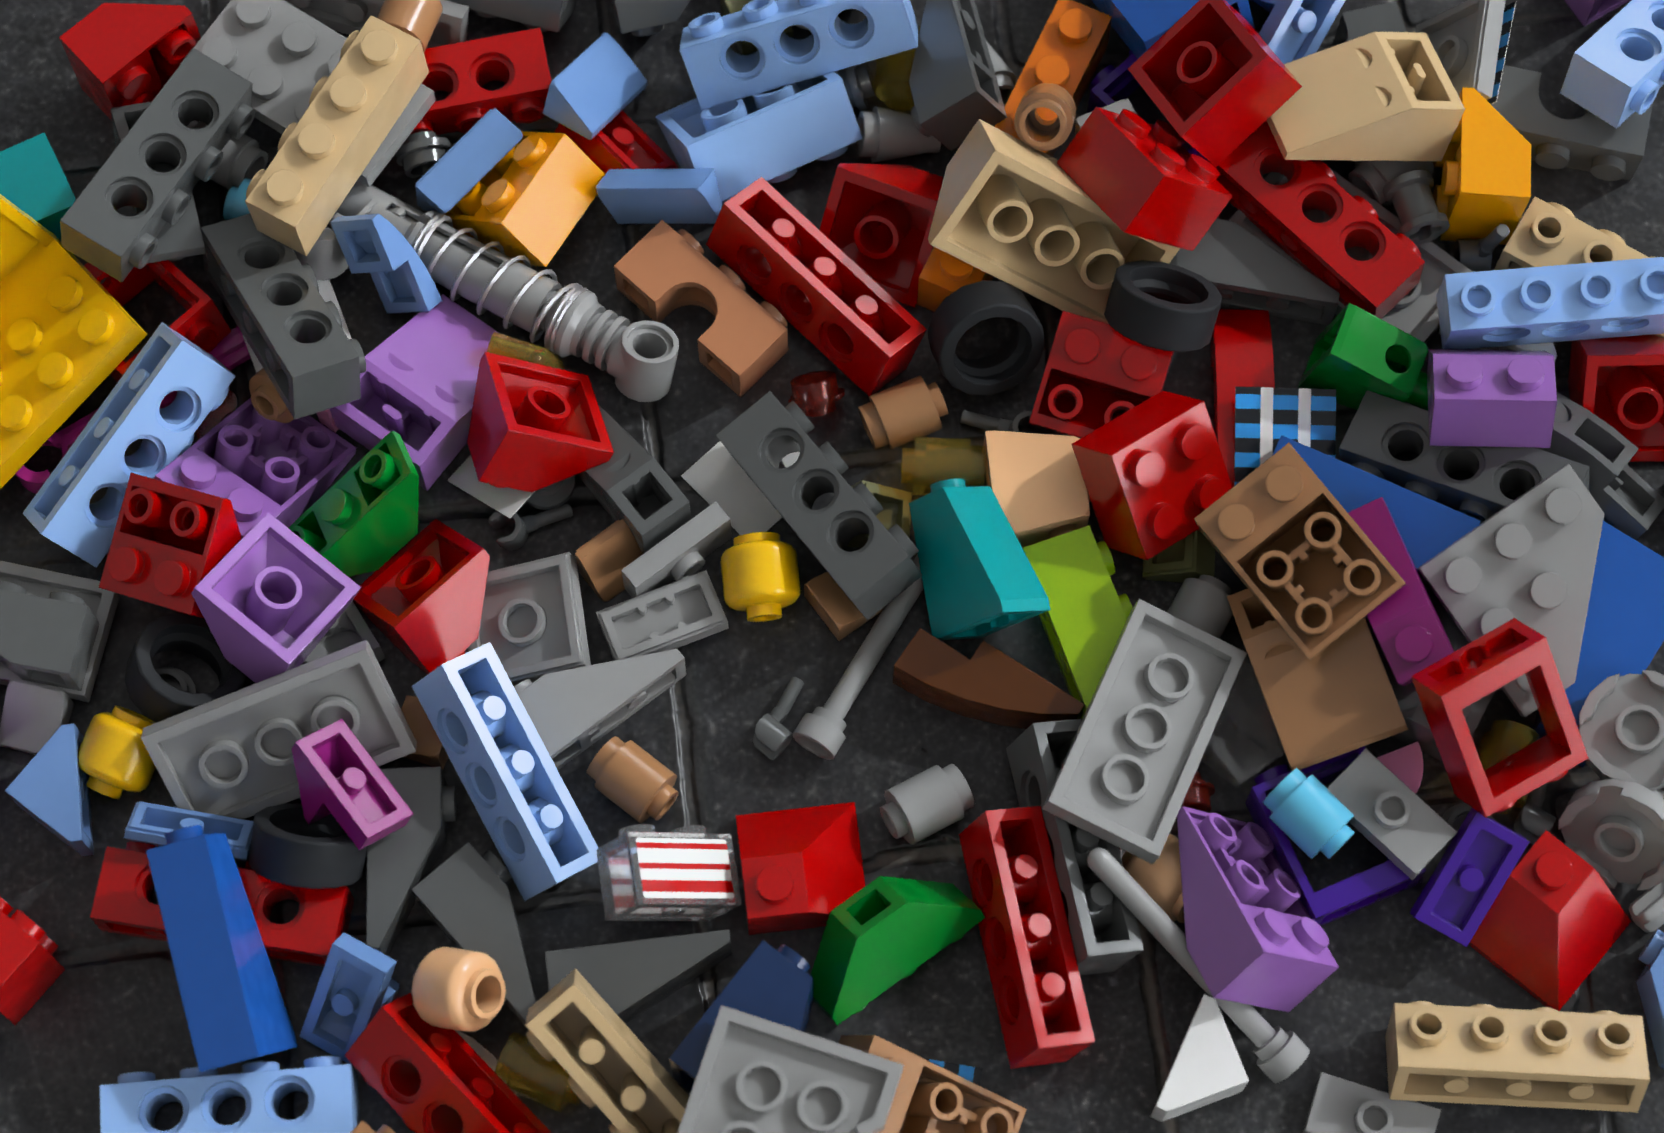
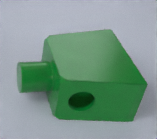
[1298,303,1428,411]

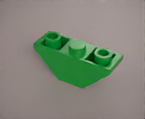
[288,430,419,577]
[810,876,985,1026]

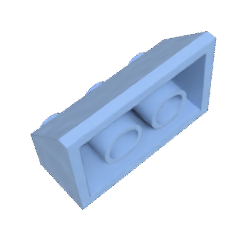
[655,72,863,206]

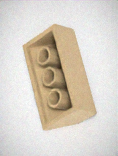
[928,119,1180,324]

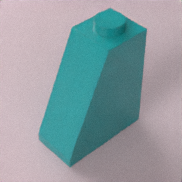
[909,478,1051,640]

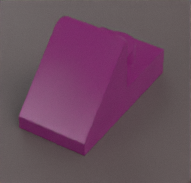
[291,719,413,850]

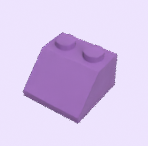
[1426,349,1557,448]

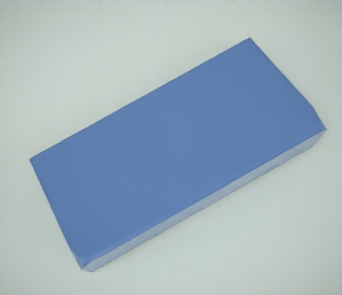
[542,32,648,140]
[415,108,523,214]
[596,168,722,224]
[124,801,253,862]

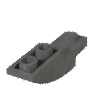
[1538,392,1664,540]

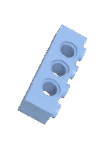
[679,0,918,110]
[1560,0,1664,129]
[1436,257,1664,349]
[23,322,236,567]
[412,642,604,901]
[100,1056,360,1133]

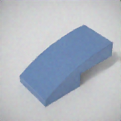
[330,214,442,314]

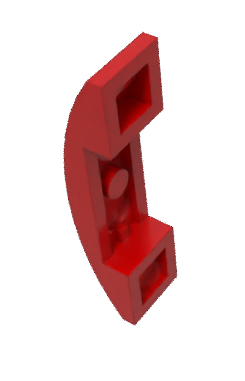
[1210,309,1275,487]

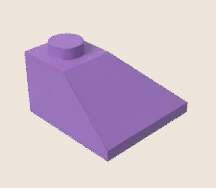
[192,512,361,683]

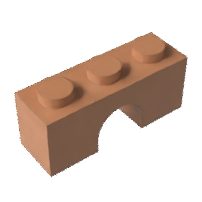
[614,220,788,397]

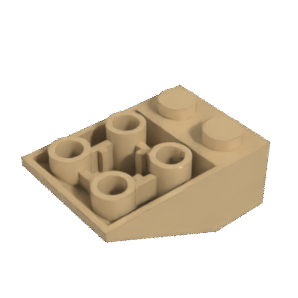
[1266,32,1465,162]

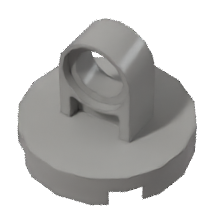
[1579,670,1664,791]
[1558,778,1664,891]

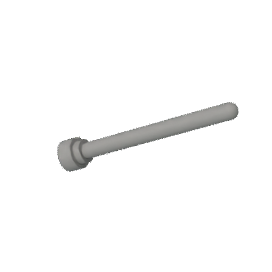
[793,553,924,760]
[1087,848,1310,1083]

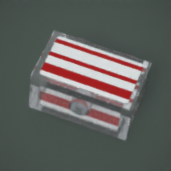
[596,824,742,921]

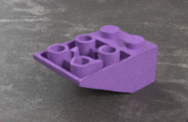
[330,294,534,491]
[154,398,357,538]
[1177,806,1339,1012]

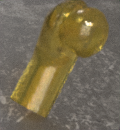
[487,332,564,370]

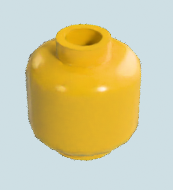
[720,532,801,622]
[78,705,156,799]

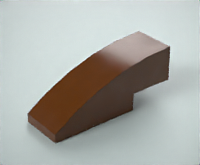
[893,628,1085,729]

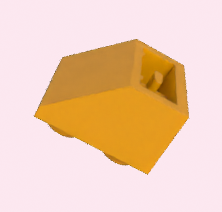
[1433,87,1531,245]
[444,131,605,267]

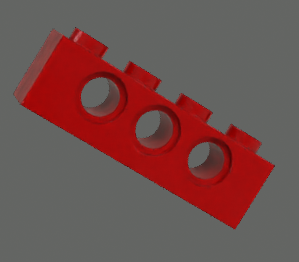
[410,27,552,135]
[1207,121,1425,319]
[706,177,927,396]
[959,806,1095,1069]
[90,842,354,967]
[344,992,551,1133]

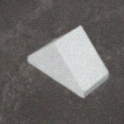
[1150,994,1249,1122]

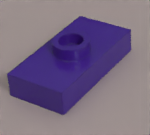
[1409,808,1529,947]

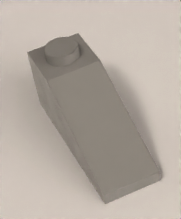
[514,649,687,770]

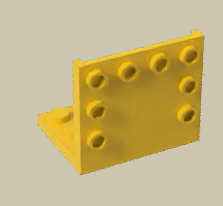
[0,194,148,489]

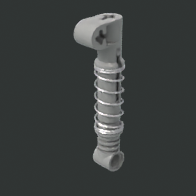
[296,180,679,402]

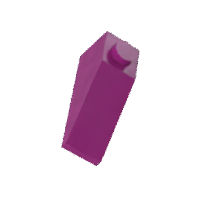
[1348,497,1455,686]

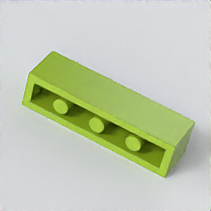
[1023,525,1132,719]

